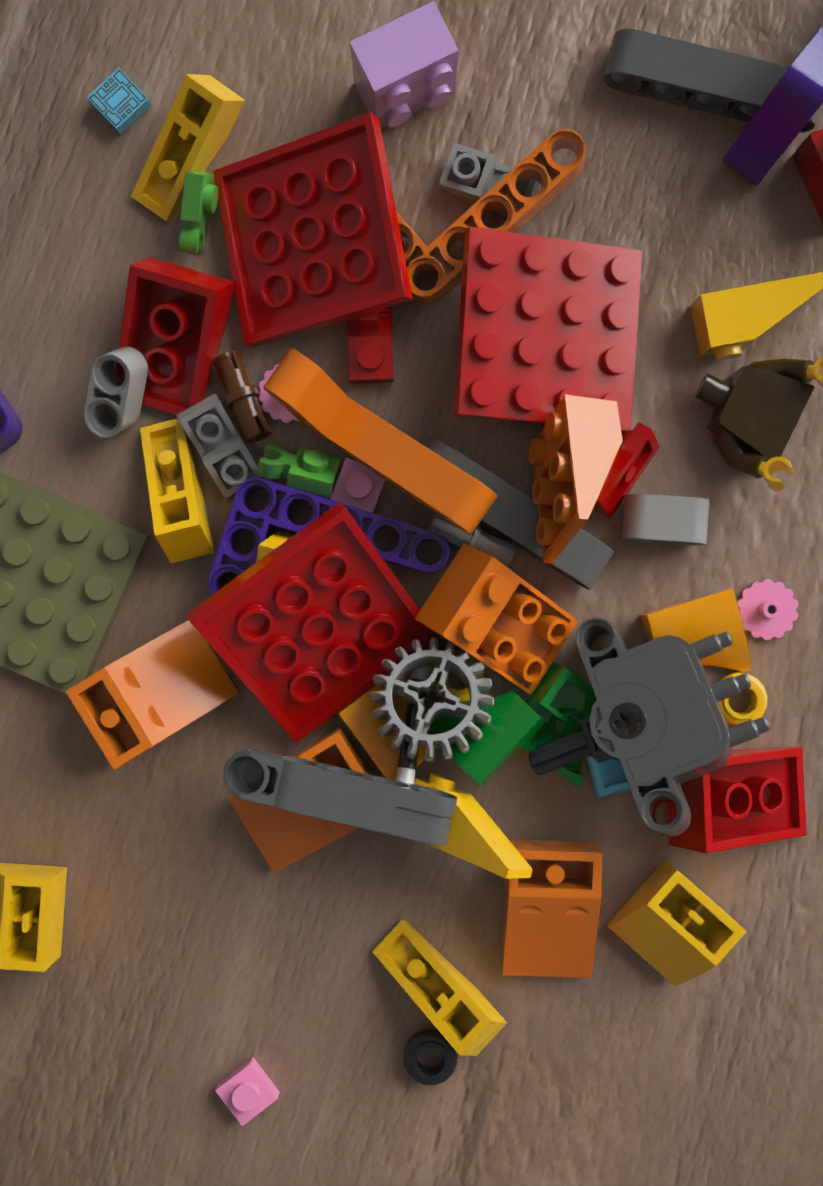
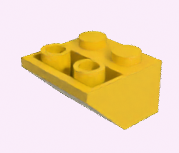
[607,859,747,987]
[0,863,67,972]

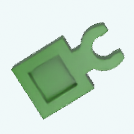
[179,170,218,254]
[258,444,341,498]

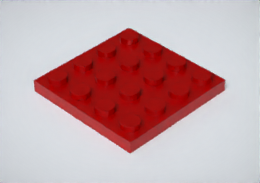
[213,112,413,347]
[453,226,643,433]
[187,502,440,743]

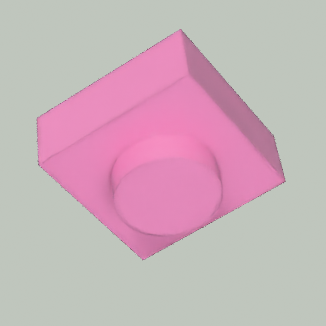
[331,458,386,513]
[215,1057,280,1126]

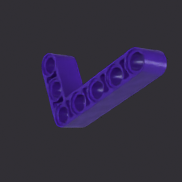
[722,26,823,187]
[208,478,450,595]

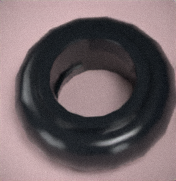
[403,1029,458,1086]

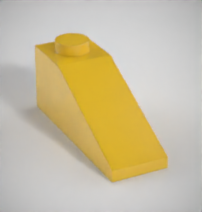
[131,74,246,222]
[690,272,823,361]
[140,419,214,564]
[414,773,533,879]
[372,919,507,1056]

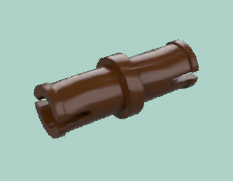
[212,351,272,444]

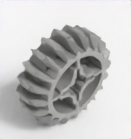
[369,638,494,763]

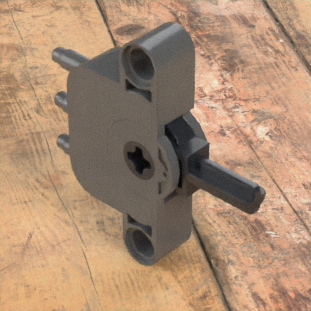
[528,617,770,837]

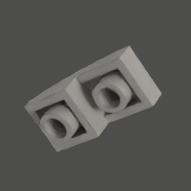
[439,143,538,217]
[177,393,263,499]

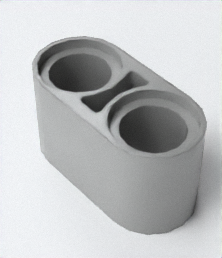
[84,347,148,438]
[622,494,709,545]

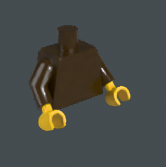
[695,357,823,491]

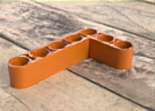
[396,129,586,304]
[263,348,498,535]

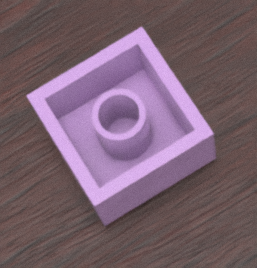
[350,1,459,128]

